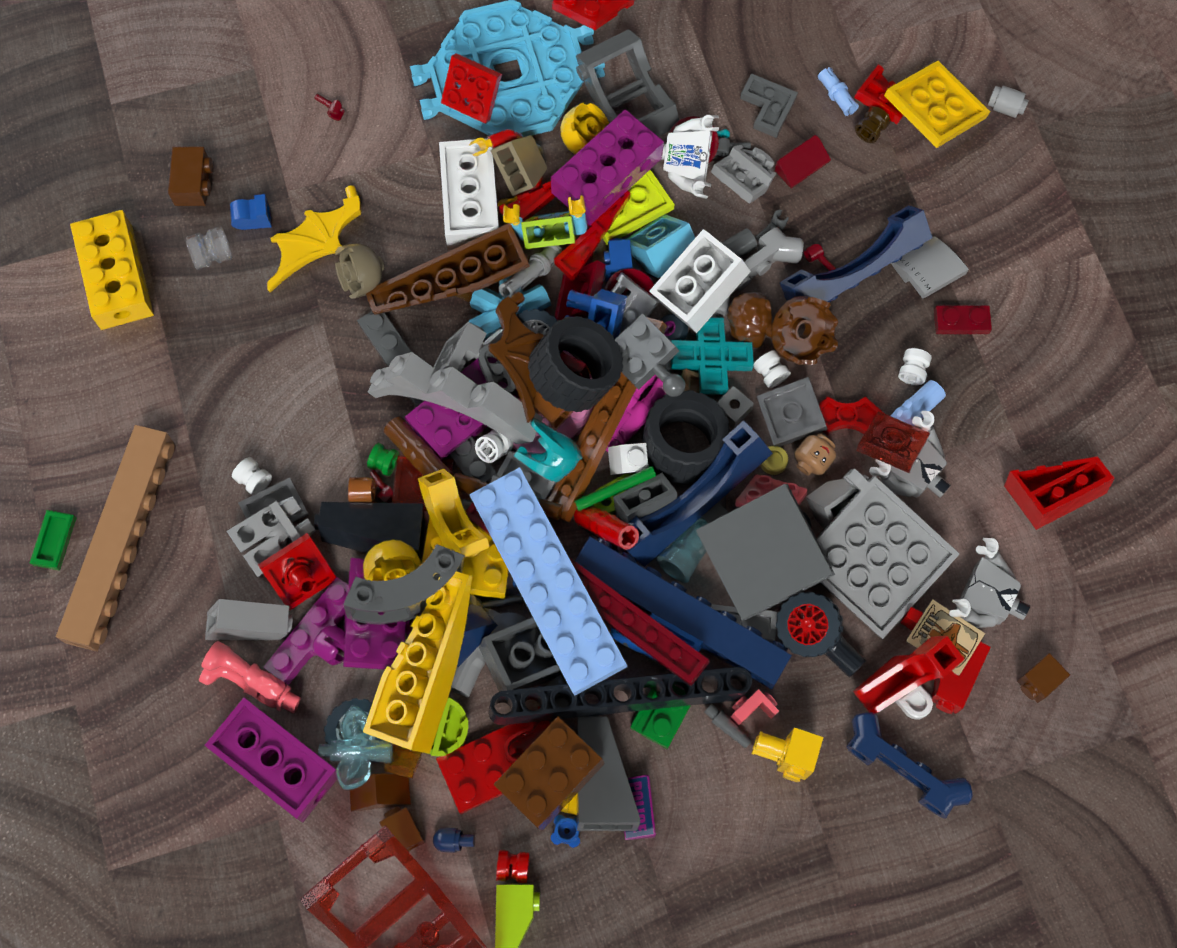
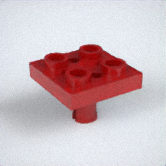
[441,53,502,124]
[258,533,336,611]

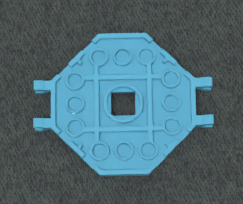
[410,0,605,137]

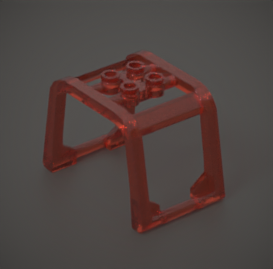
[300,825,487,948]

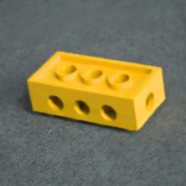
[70,210,154,330]

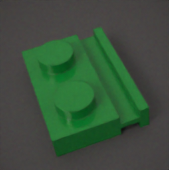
[630,685,691,750]

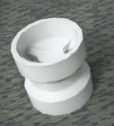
[898,348,932,385]
[754,350,791,388]
[475,430,513,463]
[232,457,272,496]

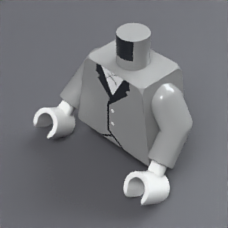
[869,411,951,498]
[949,538,1030,628]

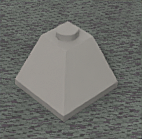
[806,475,870,529]

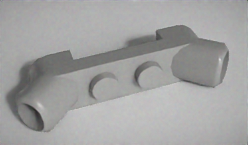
[711,227,804,318]

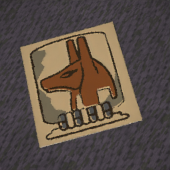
[906,599,985,675]

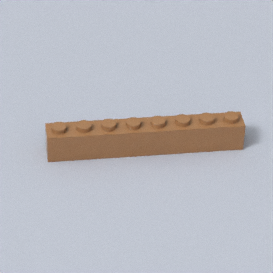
[56,425,174,652]

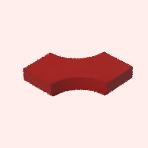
[819,396,886,436]

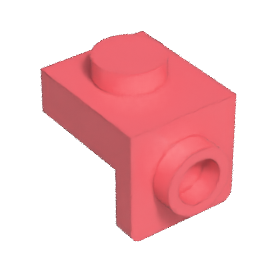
[730,689,779,726]

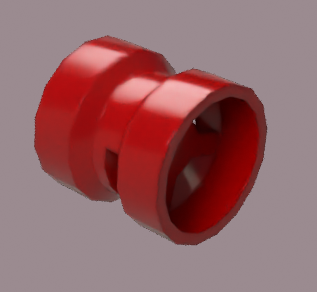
[496,850,530,883]

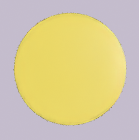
[760,446,788,475]

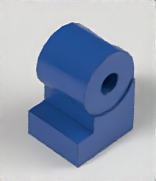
[230,194,272,230]

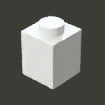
[608,443,648,475]

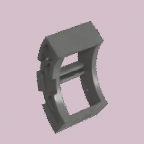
[576,29,679,137]
[343,544,465,625]

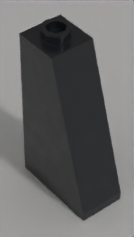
[314,502,425,561]

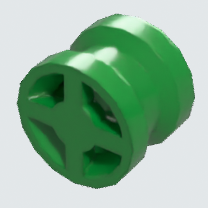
[367,443,399,476]

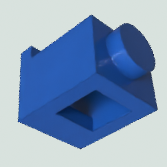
[604,238,633,282]

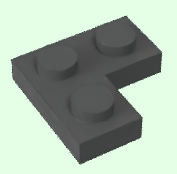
[740,74,798,138]

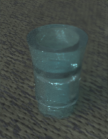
[657,519,708,583]

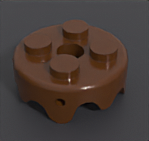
[771,296,838,365]

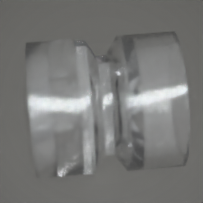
[185,226,233,270]

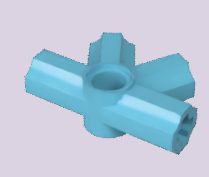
[469,274,551,340]

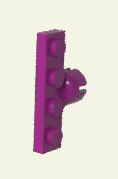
[263,577,348,685]

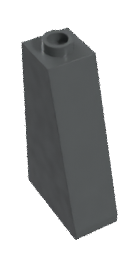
[576,715,640,831]

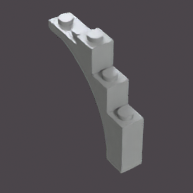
[368,352,543,444]

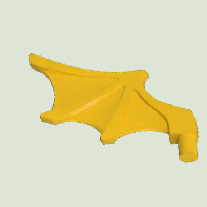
[267,186,361,292]

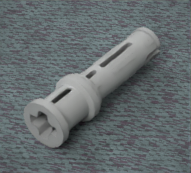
[499,245,563,298]

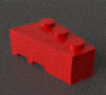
[1004,456,1115,530]

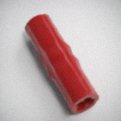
[574,505,639,549]

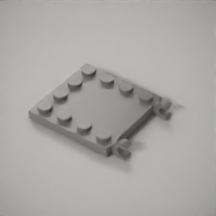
[816,469,959,639]

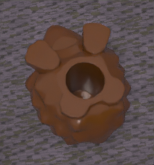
[727,291,773,348]

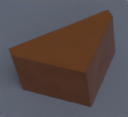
[349,774,411,812]

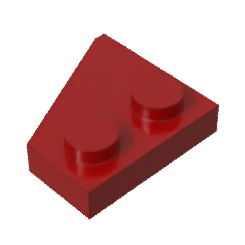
[854,64,904,124]

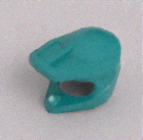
[513,418,583,482]

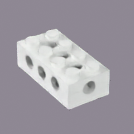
[439,138,499,251]

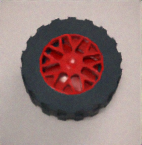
[776,592,843,657]

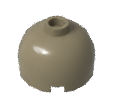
[335,243,384,299]

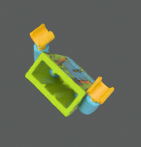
[503,195,587,249]

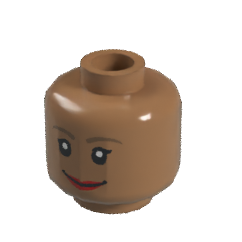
[794,434,836,476]

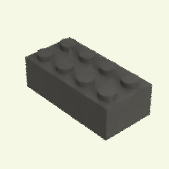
[479,618,562,692]

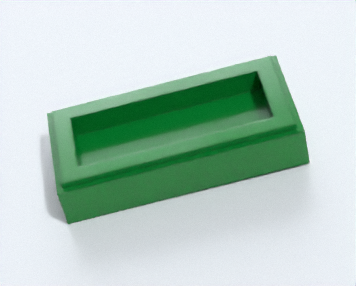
[30,510,77,571]

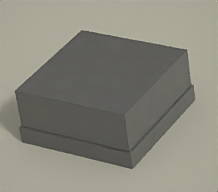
[696,484,835,621]

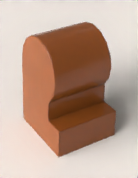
[348,477,378,503]

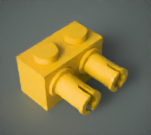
[751,727,824,782]

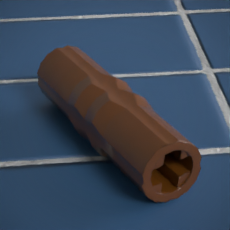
[384,417,454,477]

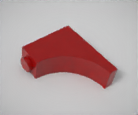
[901,607,991,714]

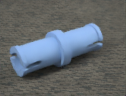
[818,67,859,116]

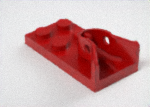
[436,706,551,815]

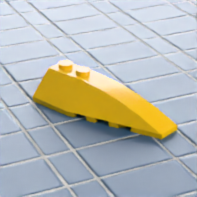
[363,571,472,754]

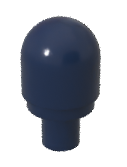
[433,828,475,853]

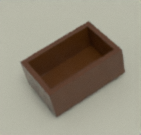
[493,717,605,831]

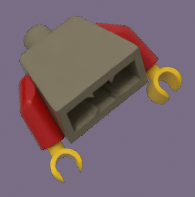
[469,129,547,206]

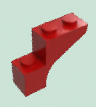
[853,636,965,714]

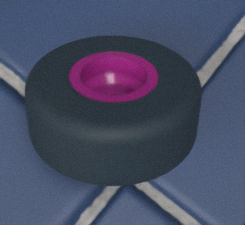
[660,314,688,341]

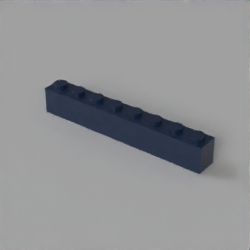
[575,537,792,690]

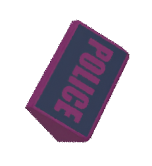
[624,775,656,840]

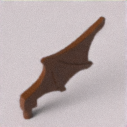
[488,292,544,423]

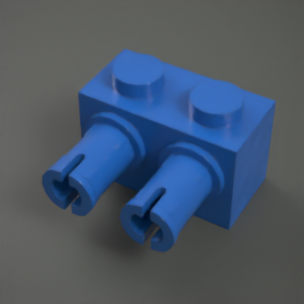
[565,289,627,340]

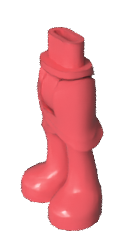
[199,641,301,714]

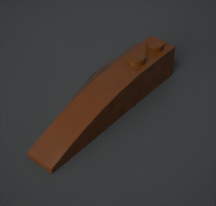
[366,223,530,315]

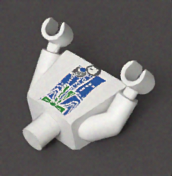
[662,115,719,199]

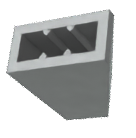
[205,599,293,640]

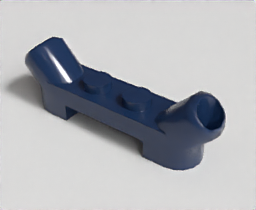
[846,712,973,819]

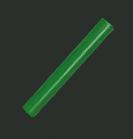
[574,466,656,511]

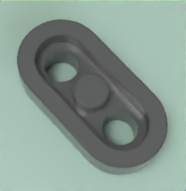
[478,343,516,395]

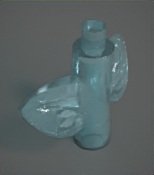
[318,705,393,790]

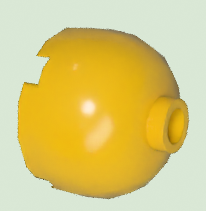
[560,102,609,155]
[363,540,422,581]

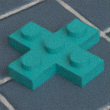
[671,318,754,395]

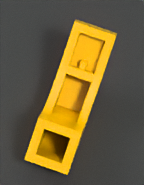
[418,469,489,558]

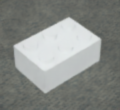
[649,229,751,333]

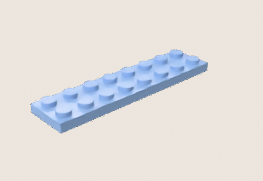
[469,467,628,696]

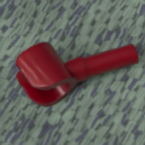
[314,94,345,121]
[804,244,837,271]
[370,470,396,503]

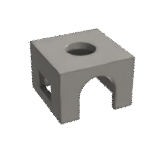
[717,386,754,429]

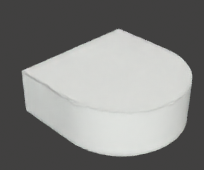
[896,685,933,719]

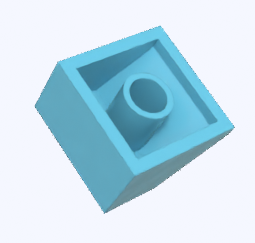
[625,214,695,278]

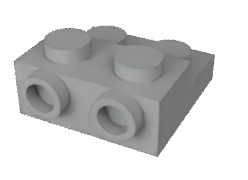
[433,322,487,372]

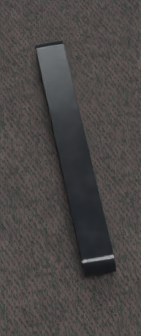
[488,667,752,725]

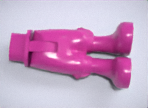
[606,375,666,452]

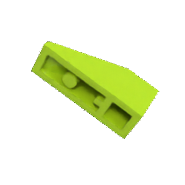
[495,885,540,948]

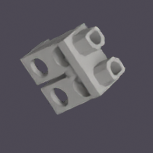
[227,497,316,577]

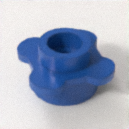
[551,815,580,848]

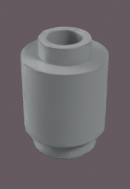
[988,85,1029,118]

